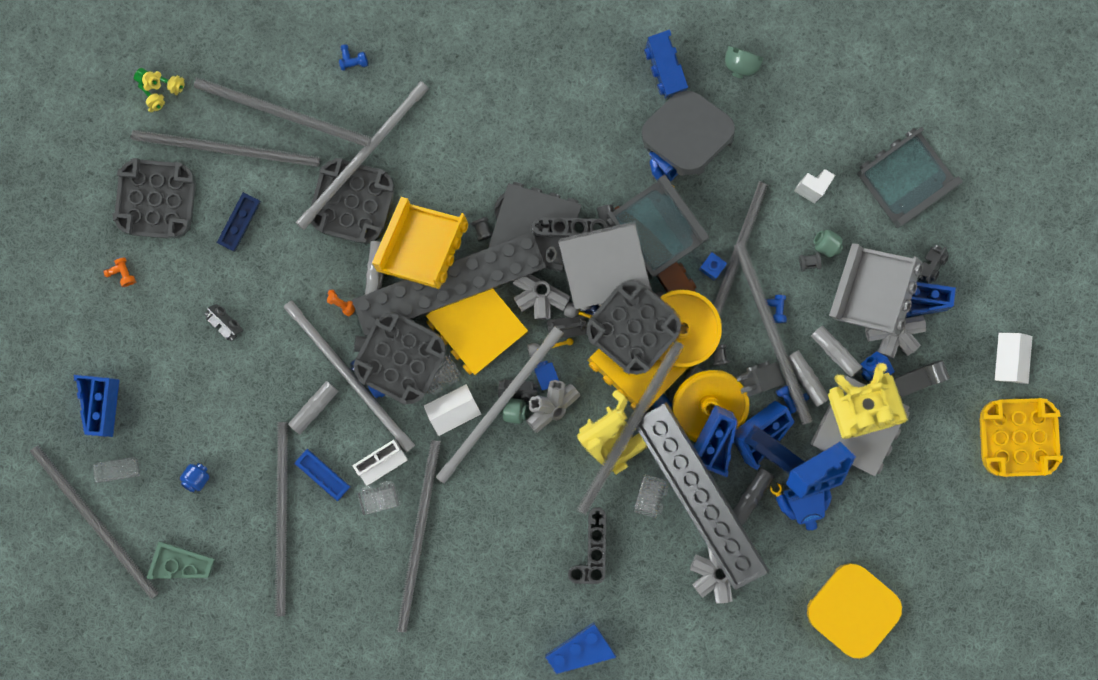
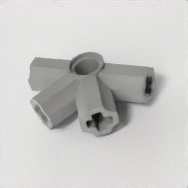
[513,275,571,320]
[865,315,926,358]
[526,380,581,433]
[690,545,733,604]

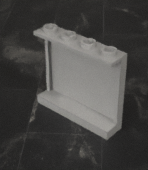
[559,221,651,311]
[829,243,923,336]
[810,376,910,476]

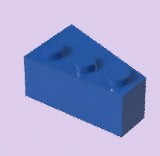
[644,29,688,99]
[905,282,956,318]
[73,375,120,437]
[734,401,794,470]
[694,405,737,478]
[786,442,856,500]
[546,622,616,674]

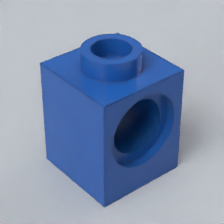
[699,252,727,281]
[534,360,559,391]

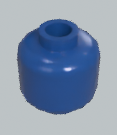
[180,463,209,493]

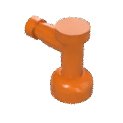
[104,257,136,287]
[327,290,355,317]

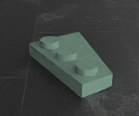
[146,541,215,579]

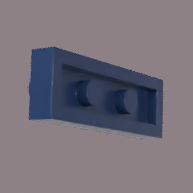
[217,192,261,252]

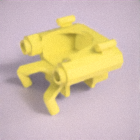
[828,363,908,439]
[577,390,648,475]

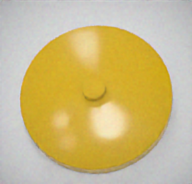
[659,290,722,368]
[672,370,749,442]

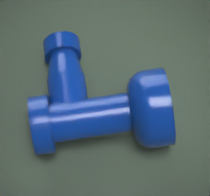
[339,44,368,71]
[764,295,787,323]
[775,385,809,414]

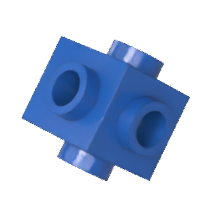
[861,351,895,382]

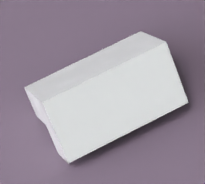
[794,169,835,203]
[995,333,1032,384]
[424,384,481,436]
[352,440,408,486]

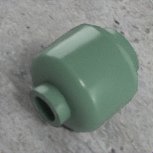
[813,229,843,258]
[500,398,529,424]

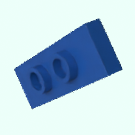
[294,449,351,501]

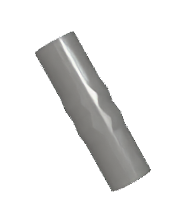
[365,241,384,295]
[811,325,863,378]
[787,350,829,407]
[288,381,339,434]

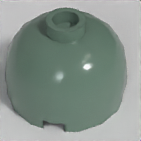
[725,46,764,79]

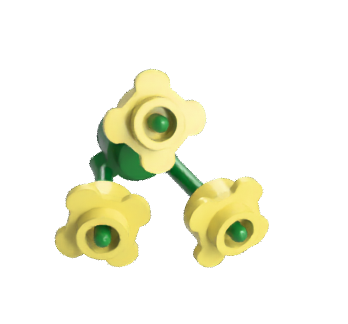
[134,68,184,112]

